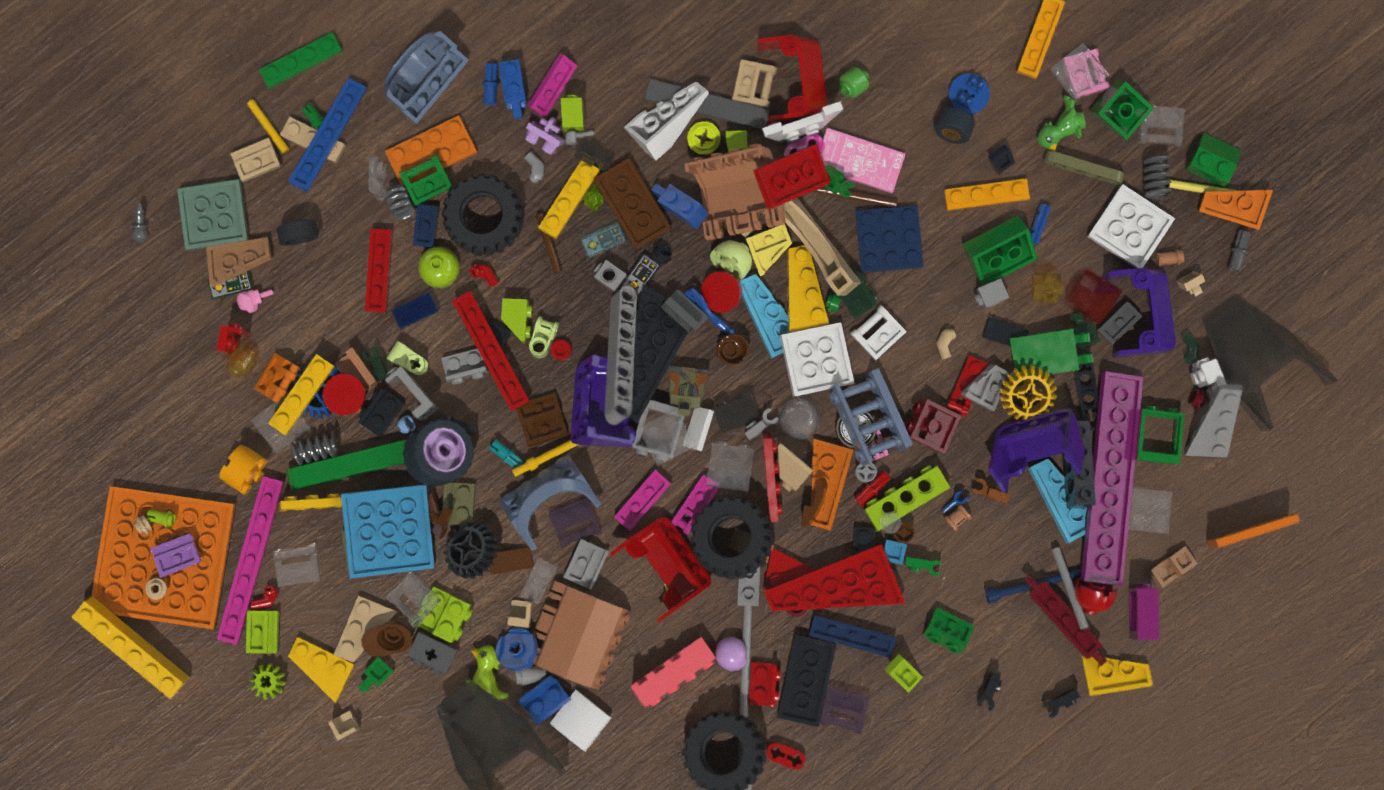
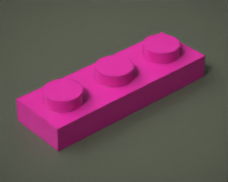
[527,53,577,118]
[614,470,671,531]

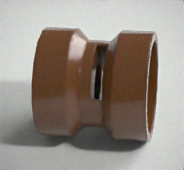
[892,522,915,543]

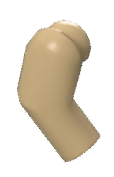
[936,329,956,360]

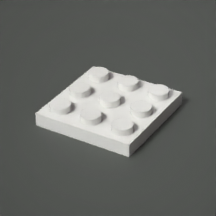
[1087,184,1175,269]
[780,322,855,397]

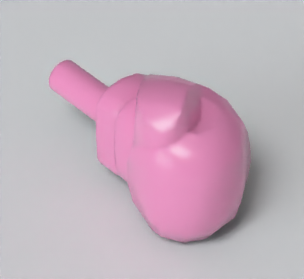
[237,289,273,313]

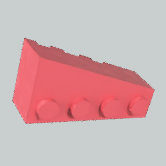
[630,636,716,708]

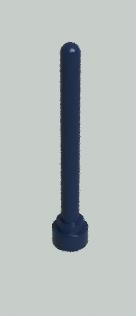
[984,568,1082,605]

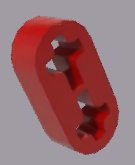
[766,742,805,770]

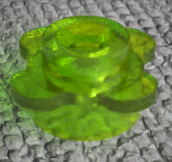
[584,187,603,211]

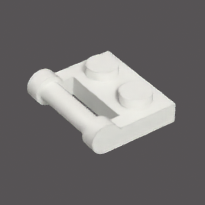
[850,305,906,361]

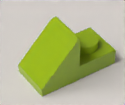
[885,654,923,693]

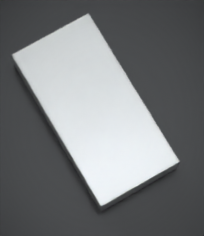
[683,407,714,451]

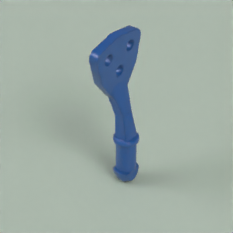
[684,288,735,335]

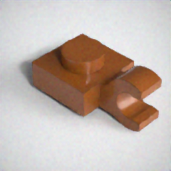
[972,478,1010,504]

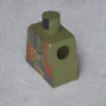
[668,366,709,416]

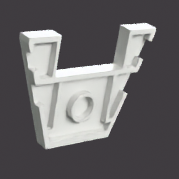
[762,102,843,143]

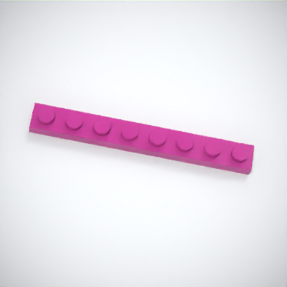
[217,476,284,645]

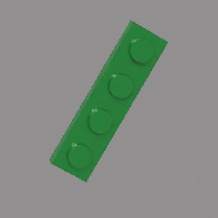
[259,32,343,89]

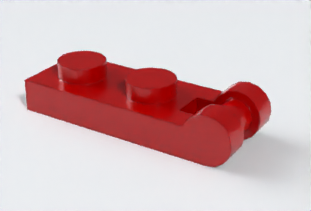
[946,355,988,417]

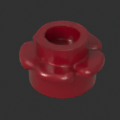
[1188,389,1207,409]

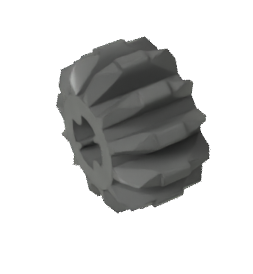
[385,184,415,220]

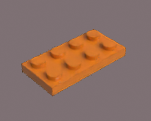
[385,115,477,185]

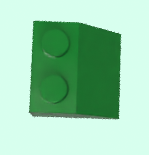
[1089,79,1154,140]
[1185,132,1241,188]

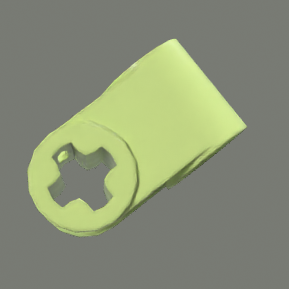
[529,316,559,358]
[386,341,428,375]

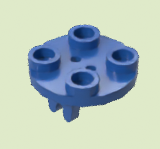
[948,74,990,116]

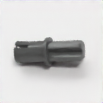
[1228,230,1251,272]

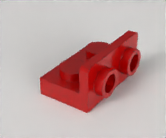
[216,323,250,356]
[748,662,781,707]

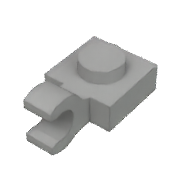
[744,408,778,441]

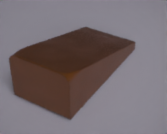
[489,547,534,575]

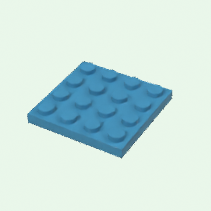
[341,484,434,579]

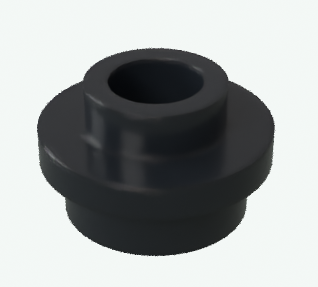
[652,244,672,264]

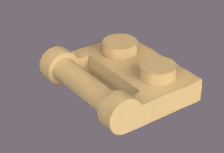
[732,59,777,109]

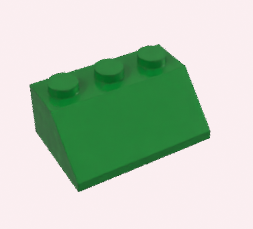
[962,216,1038,286]

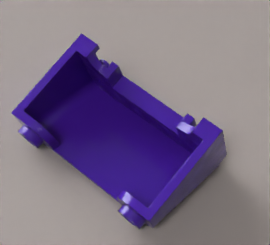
[571,355,636,447]

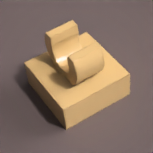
[1176,271,1205,297]

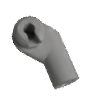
[524,151,544,183]

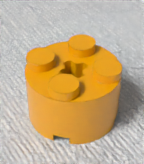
[219,445,268,495]

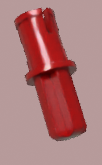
[854,470,891,507]

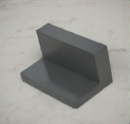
[661,290,708,335]

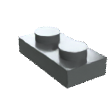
[1097,301,1142,346]

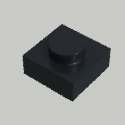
[988,145,1015,175]

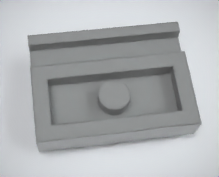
[563,539,609,590]

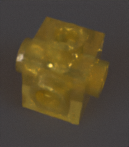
[1031,272,1064,303]

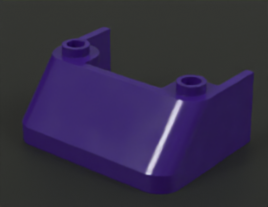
[1103,268,1176,358]
[988,408,1085,493]

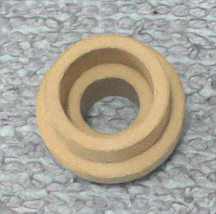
[133,515,152,535]
[145,578,167,600]

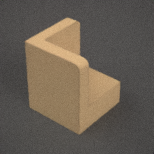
[508,600,533,628]
[328,710,360,741]

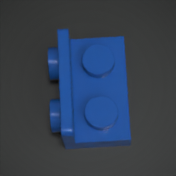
[518,675,571,726]

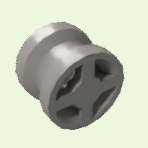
[855,462,877,483]

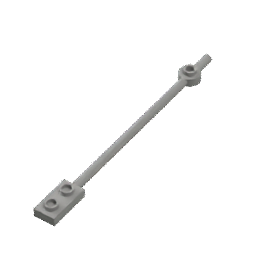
[737,567,760,790]

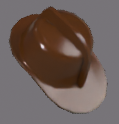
[361,620,412,657]

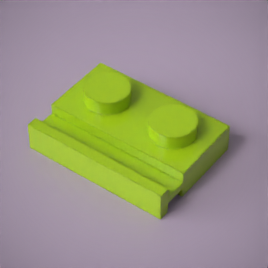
[246,611,279,654]

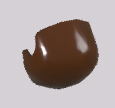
[716,334,750,366]

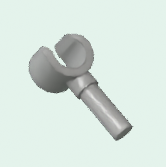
[565,130,594,145]

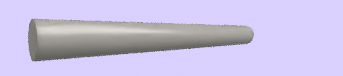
[1052,547,1089,630]

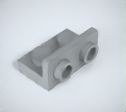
[441,349,488,385]

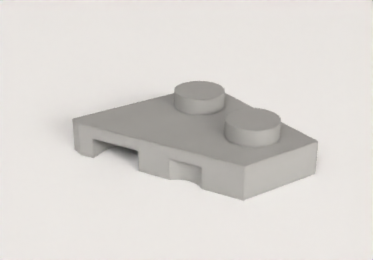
[960,364,1011,411]

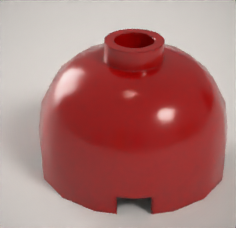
[1074,577,1118,615]

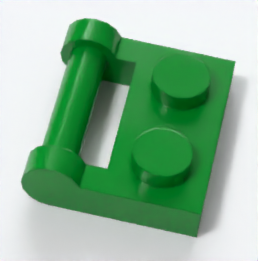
[399,154,453,206]

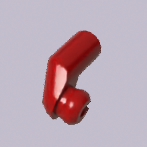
[469,264,499,288]
[251,585,278,610]

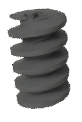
[1144,155,1171,200]
[291,431,338,466]

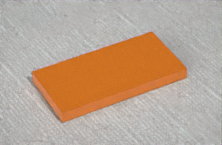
[1206,514,1300,548]

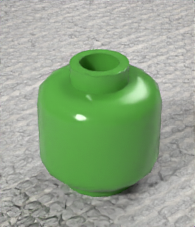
[838,67,869,98]

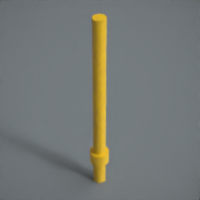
[512,440,578,477]

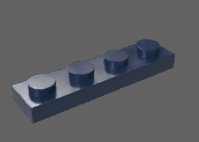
[809,615,896,658]

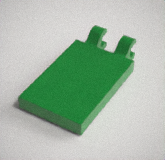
[1010,328,1093,375]

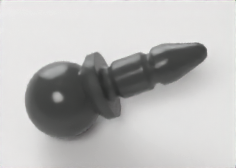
[131,203,148,243]

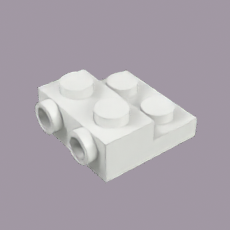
[1191,357,1226,401]

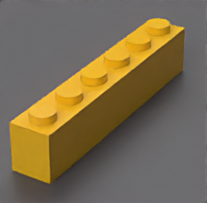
[72,596,190,699]

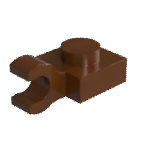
[430,507,453,539]

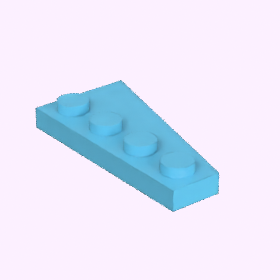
[740,274,789,359]
[1028,459,1088,544]

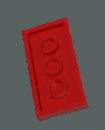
[753,144,831,210]

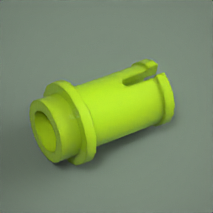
[147,509,176,528]

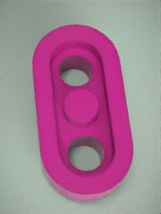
[784,134,825,157]

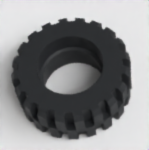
[442,174,524,256]
[690,496,774,580]
[682,711,767,790]

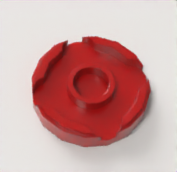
[701,271,742,313]
[323,374,366,416]

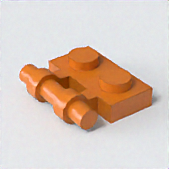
[254,353,300,403]

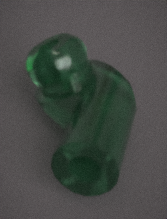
[1181,332,1200,364]

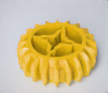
[1000,365,1057,420]

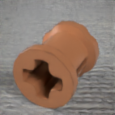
[944,504,972,531]

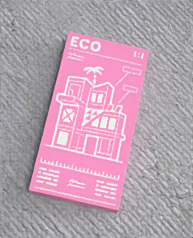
[820,128,905,194]

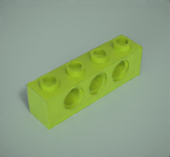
[864,465,950,531]

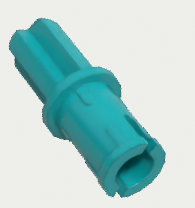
[488,439,526,468]

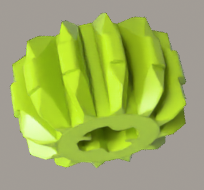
[249,663,286,700]

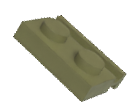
[443,483,476,526]

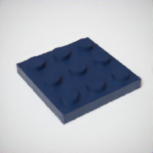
[855,206,923,273]

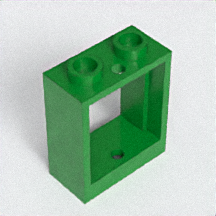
[1135,406,1185,465]

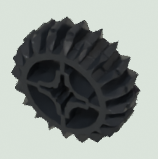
[443,522,499,579]

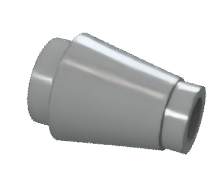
[515,666,546,686]

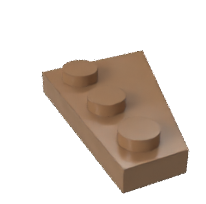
[206,237,272,288]

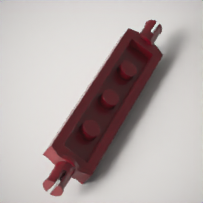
[1024,574,1108,666]

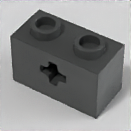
[408,632,459,675]

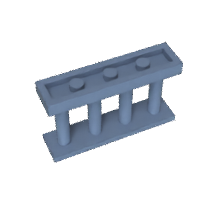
[829,368,913,467]

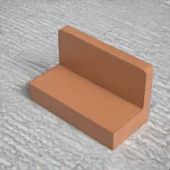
[335,347,379,392]

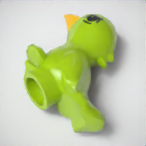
[465,645,509,700]

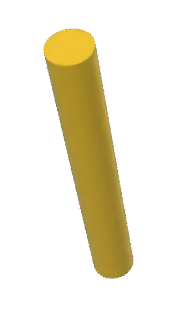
[247,100,289,154]

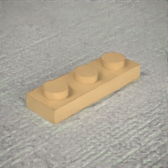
[280,117,346,163]

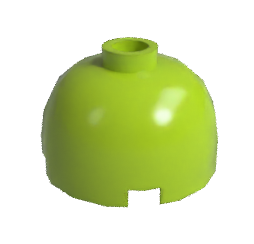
[418,247,460,288]

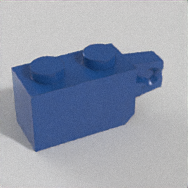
[498,59,527,120]
[652,184,709,230]

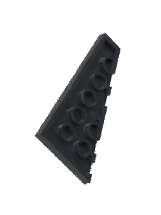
[628,284,688,423]

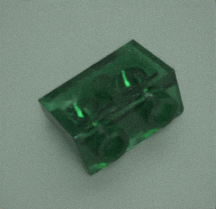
[841,269,877,320]

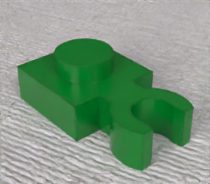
[824,164,854,198]

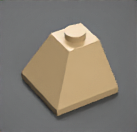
[777,443,813,492]

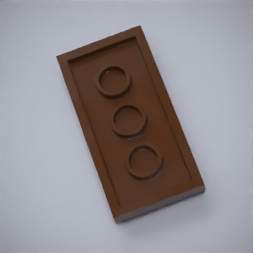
[594,158,672,250]

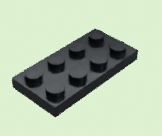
[777,635,836,727]

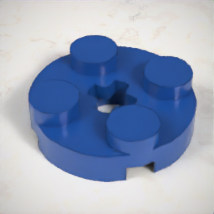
[496,628,538,671]

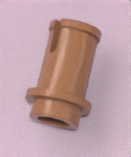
[1156,249,1184,266]

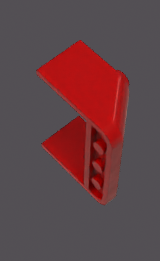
[757,35,828,126]
[609,517,711,623]

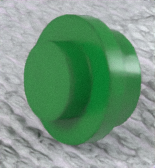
[825,293,842,312]

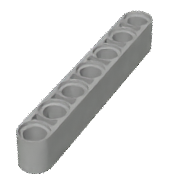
[605,285,637,425]

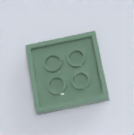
[177,179,249,251]

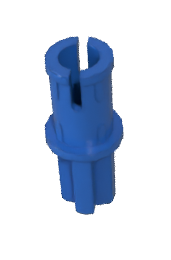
[482,63,499,105]

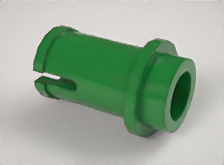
[301,103,325,130]

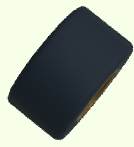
[934,107,975,144]

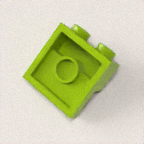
[415,586,473,643]

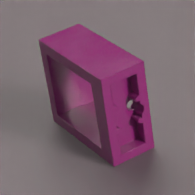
[1129,584,1159,640]

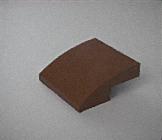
[517,393,568,448]

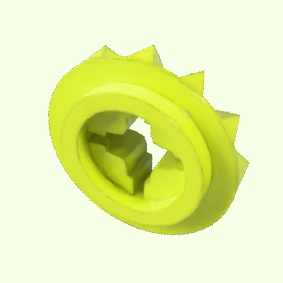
[687,122,721,155]

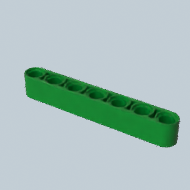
[286,439,407,491]

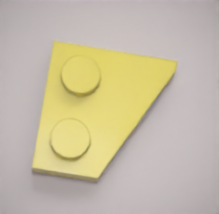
[746,224,792,276]

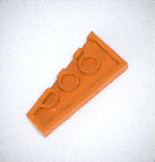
[811,439,854,531]

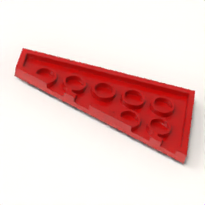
[763,545,906,612]

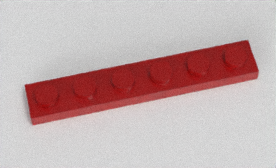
[452,291,530,411]

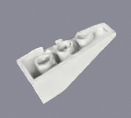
[624,82,709,160]

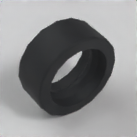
[276,219,319,246]

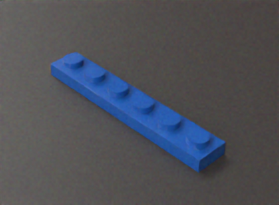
[288,78,367,193]

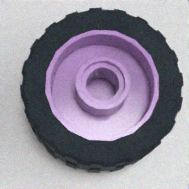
[403,419,474,487]

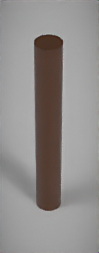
[536,213,562,274]

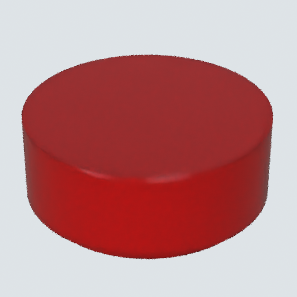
[550,339,572,361]

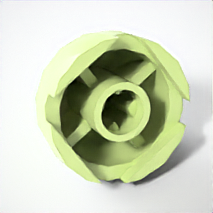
[710,240,752,281]

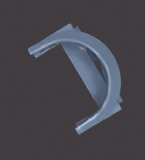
[382,31,469,124]
[499,454,602,551]

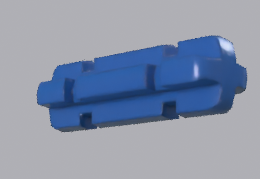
[1030,204,1051,244]

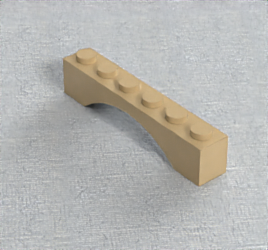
[784,198,861,296]

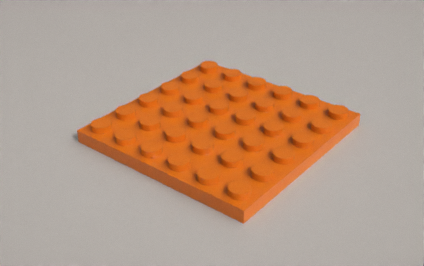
[91,486,236,630]

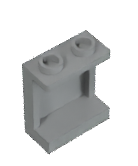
[385,366,438,422]

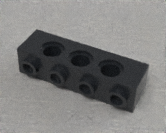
[1063,421,1096,509]

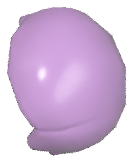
[715,637,747,672]

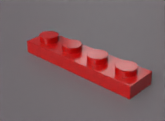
[365,229,392,313]

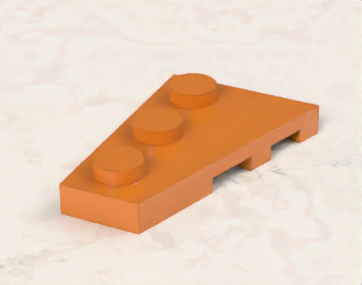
[1198,190,1273,230]

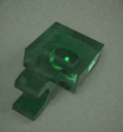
[1070,312,1100,350]
[362,346,388,383]

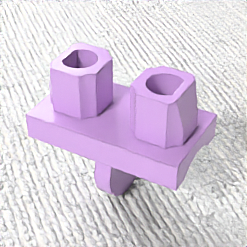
[525,117,565,154]

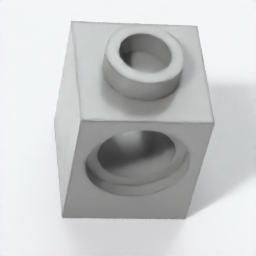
[594,260,627,293]
[974,279,1009,310]

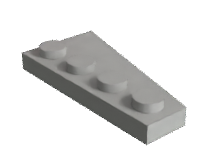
[1184,384,1242,457]

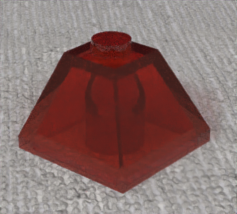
[1065,269,1123,327]

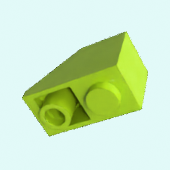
[561,95,584,132]
[501,298,533,343]

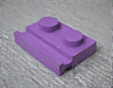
[150,533,202,577]

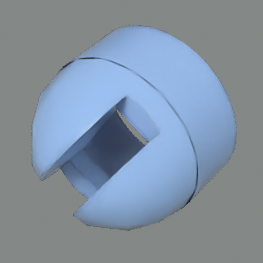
[397,415,416,433]

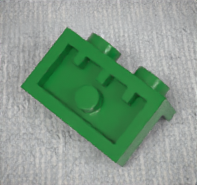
[923,607,975,654]

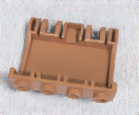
[684,144,786,241]
[532,580,631,690]

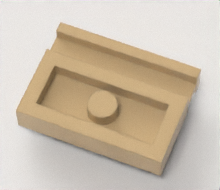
[231,138,281,182]

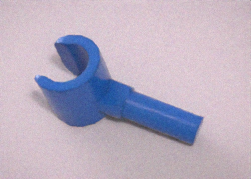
[942,489,970,513]

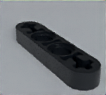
[1073,350,1099,431]

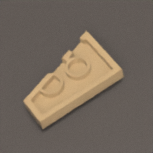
[334,596,398,663]

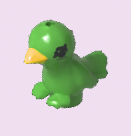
[1037,95,1086,152]

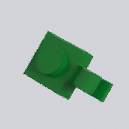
[904,557,942,576]
[358,657,394,693]

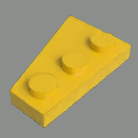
[1080,655,1153,696]

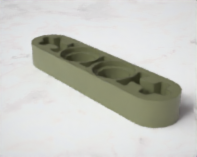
[1044,151,1125,185]

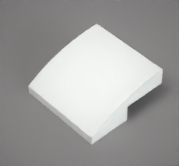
[550,690,611,752]

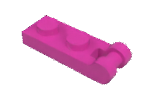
[672,475,721,535]

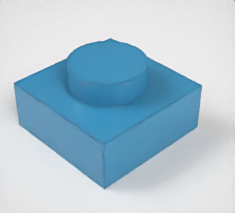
[884,540,907,565]

